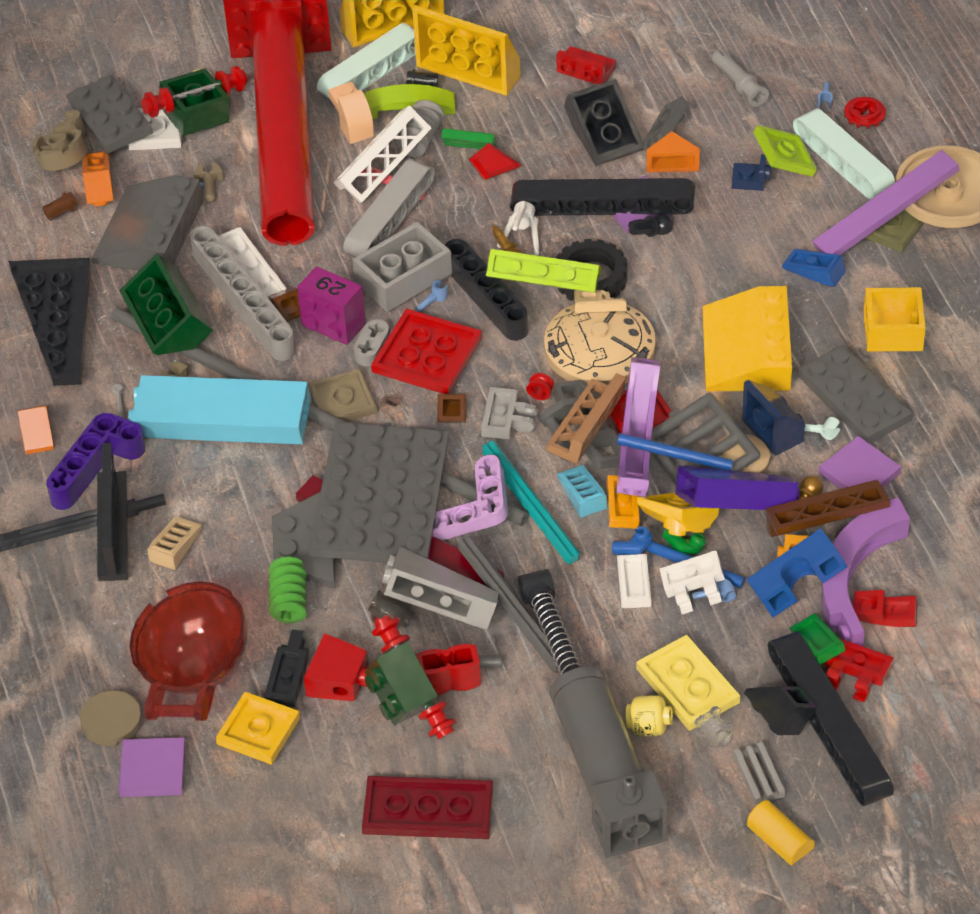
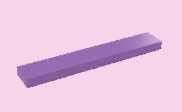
[813,150,960,255]

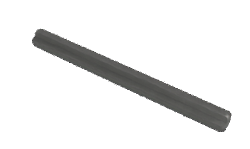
[458,536,559,673]

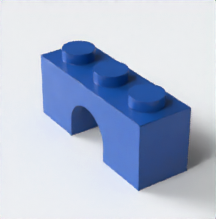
[746,528,848,618]

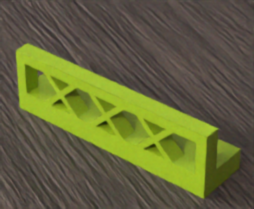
[486,249,602,293]

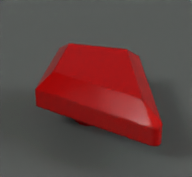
[468,143,521,180]

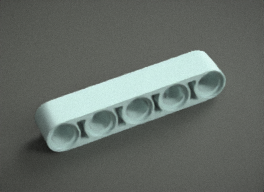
[317,23,416,99]
[793,108,895,199]

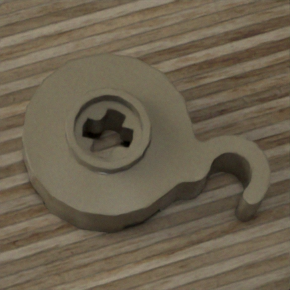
[31,110,88,171]

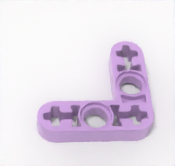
[433,455,508,541]

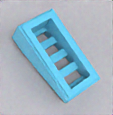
[557,465,607,518]

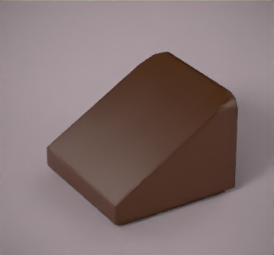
[268,287,301,322]
[437,394,467,423]

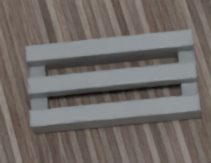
[733,742,785,805]

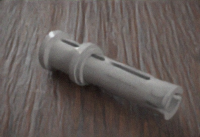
[711,49,769,107]

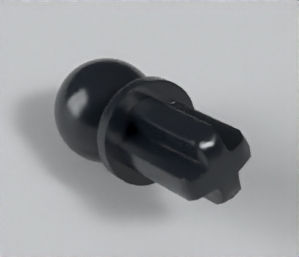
[628,214,673,237]

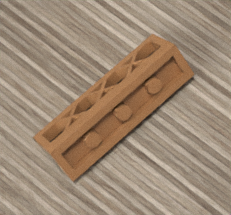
[546,373,627,464]

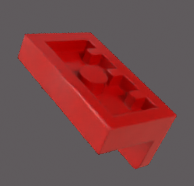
[556,46,616,85]

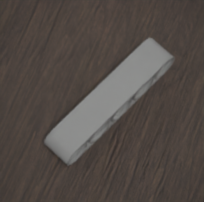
[343,158,435,257]

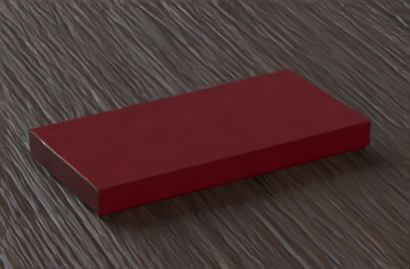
[362,776,493,839]

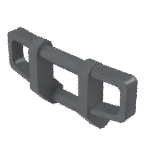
[540,380,620,470]

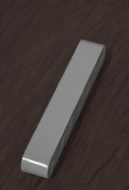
[190,226,295,361]

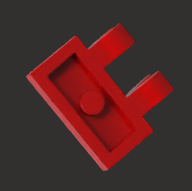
[824,638,894,703]

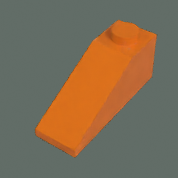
[82,151,114,206]

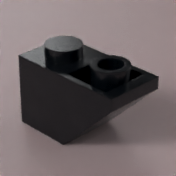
[744,686,817,736]

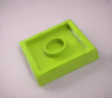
[753,125,817,177]

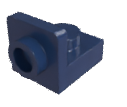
[732,154,771,191]

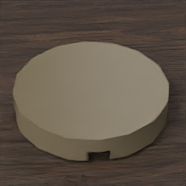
[79,690,142,746]

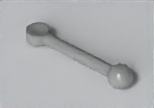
[111,384,124,418]

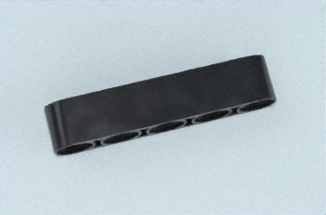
[445,239,528,341]

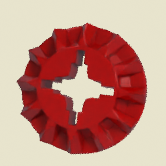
[844,97,886,129]

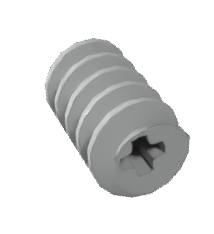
[396,100,444,157]

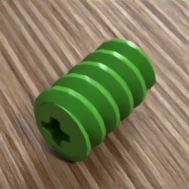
[269,556,307,623]

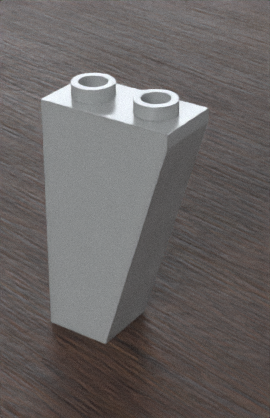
[381,546,499,630]

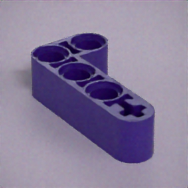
[46,413,145,510]

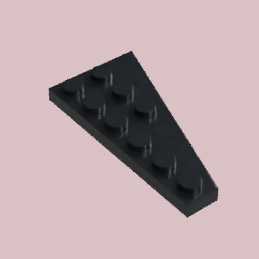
[8,257,91,386]

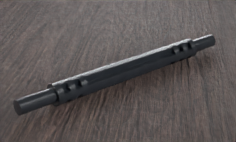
[0,494,166,552]

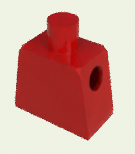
[304,634,369,701]

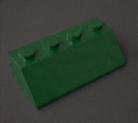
[119,253,213,355]

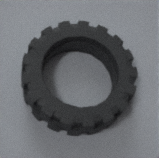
[556,239,627,301]

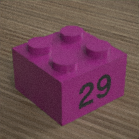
[297,266,366,345]

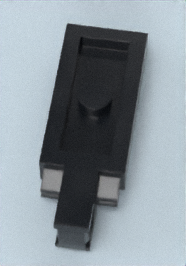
[264,629,309,707]

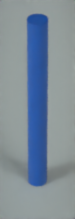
[617,433,733,470]
[645,541,745,588]

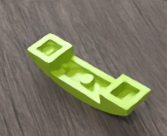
[364,84,456,119]

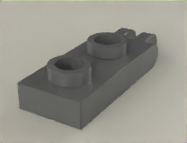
[643,96,689,152]

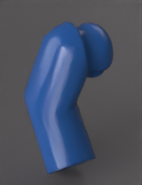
[612,526,652,555]

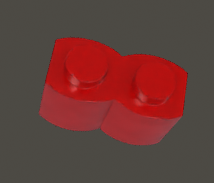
[415,644,481,695]

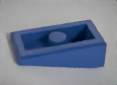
[782,249,846,287]

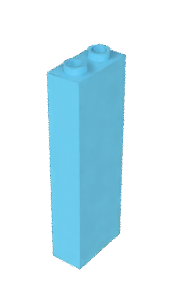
[128,375,311,445]

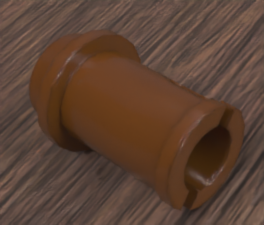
[42,192,78,221]

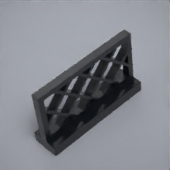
[97,443,128,581]

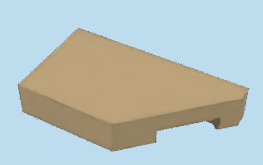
[574,290,627,313]

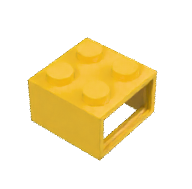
[863,287,926,352]

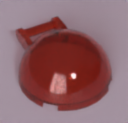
[129,581,248,721]

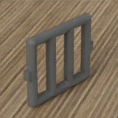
[651,393,760,485]

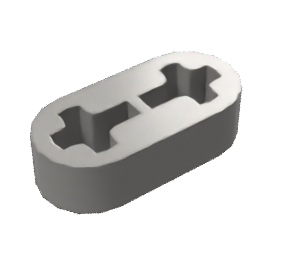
[354,319,389,366]

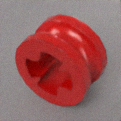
[526,373,554,400]

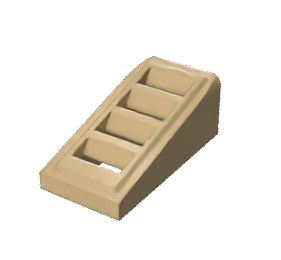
[147,516,202,570]

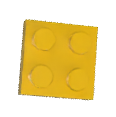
[216,692,300,765]

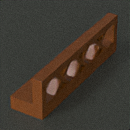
[766,479,890,537]

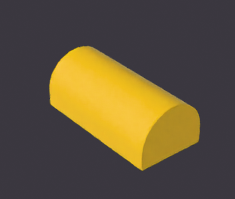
[747,800,815,866]

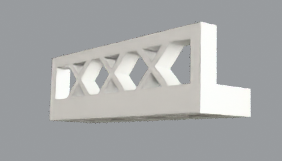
[333,106,431,203]

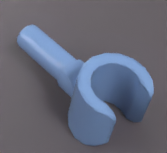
[817,82,833,109]
[415,280,448,312]
[692,579,736,602]

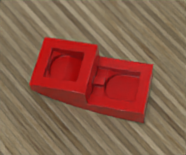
[853,590,918,627]

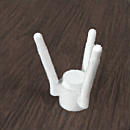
[497,201,540,256]

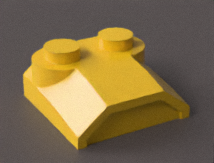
[636,492,719,536]

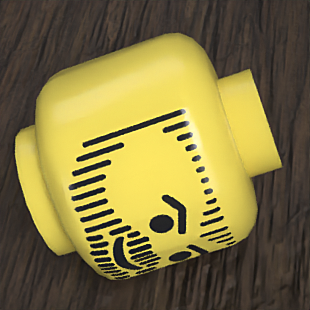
[626,696,673,736]

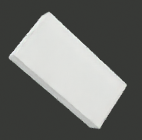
[617,554,651,609]

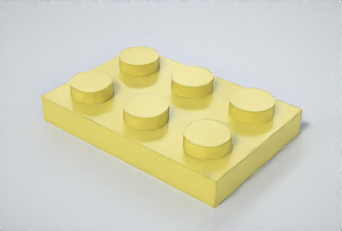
[636,635,740,731]

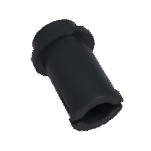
[406,69,438,87]

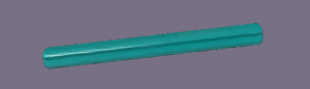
[482,440,580,564]

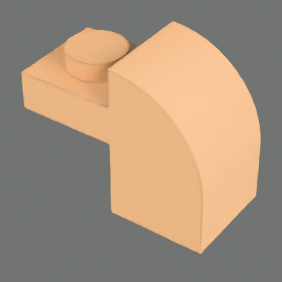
[328,82,374,144]

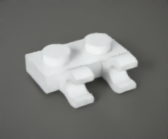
[660,550,725,615]

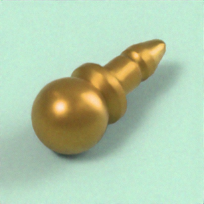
[492,225,524,254]
[798,475,824,500]

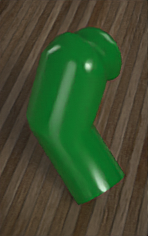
[662,529,706,554]

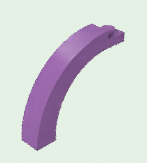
[616,357,660,497]
[821,497,910,646]

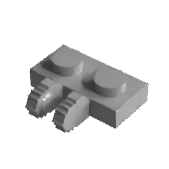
[481,387,538,439]

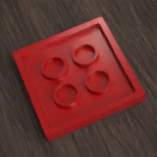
[371,308,482,394]

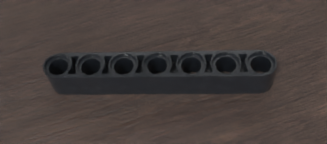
[510,178,696,216]
[767,631,894,806]

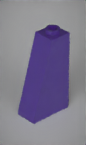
[675,466,799,510]

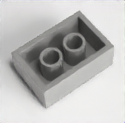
[352,222,452,312]

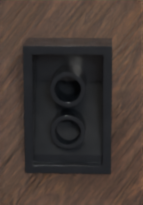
[564,79,644,166]

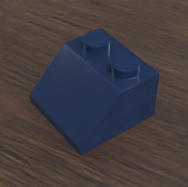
[742,380,805,456]

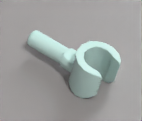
[804,417,840,440]

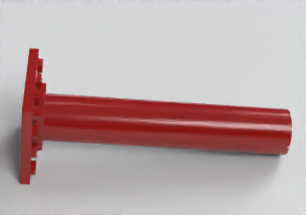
[223,0,332,246]

